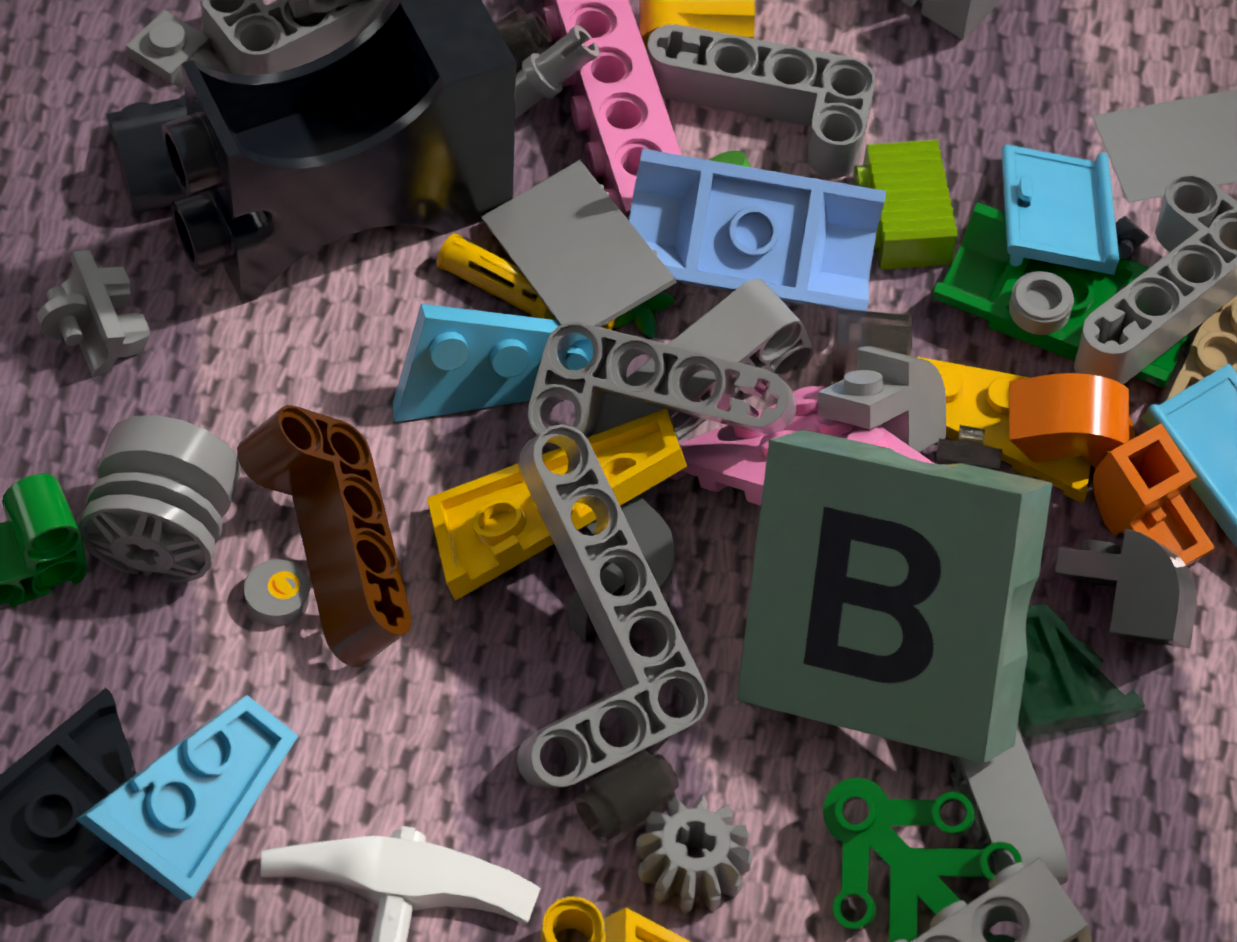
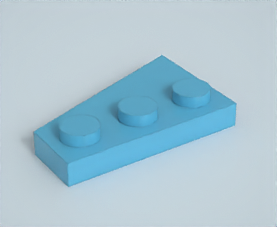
[393,304,602,422]
[76,695,298,901]

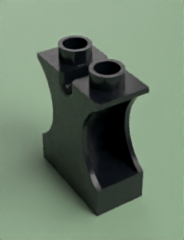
[162,0,516,304]

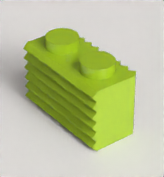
[853,139,957,270]

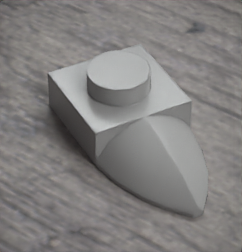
[126,10,231,89]

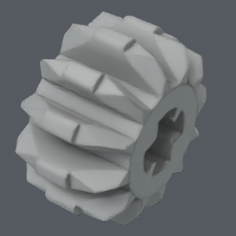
[636,794,752,915]

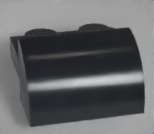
[105,94,187,214]

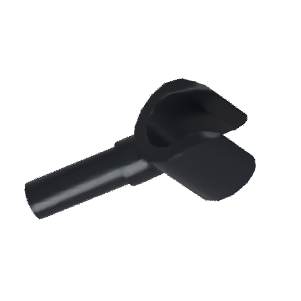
[1116,216,1150,260]

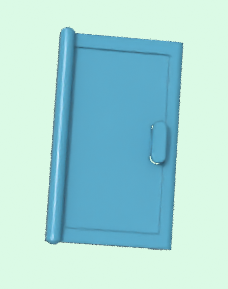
[1001,145,1119,275]
[1141,363,1237,549]

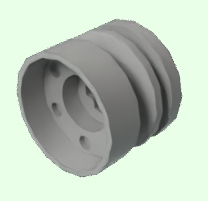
[78,415,240,583]

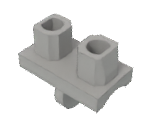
[37,250,150,378]

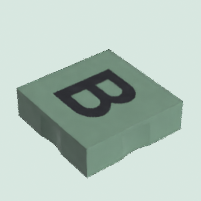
[737,430,1052,763]

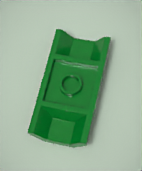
[932,202,1190,388]

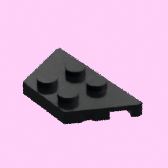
[0,688,136,913]

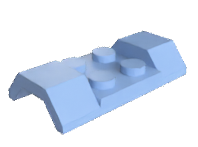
[629,149,886,314]

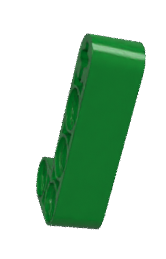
[0,474,88,608]

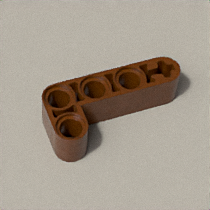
[237,405,412,667]

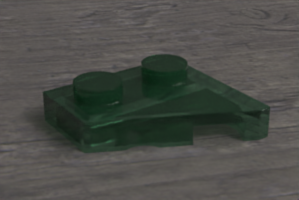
[1018,604,1145,738]

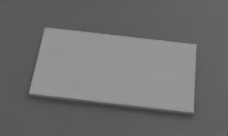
[1092,89,1237,203]
[481,160,677,327]

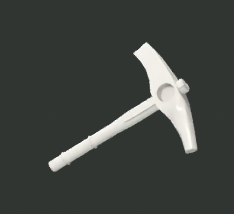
[261,826,541,942]

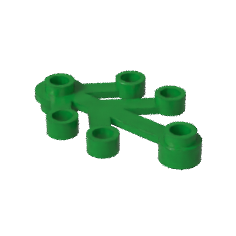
[823,778,1023,942]

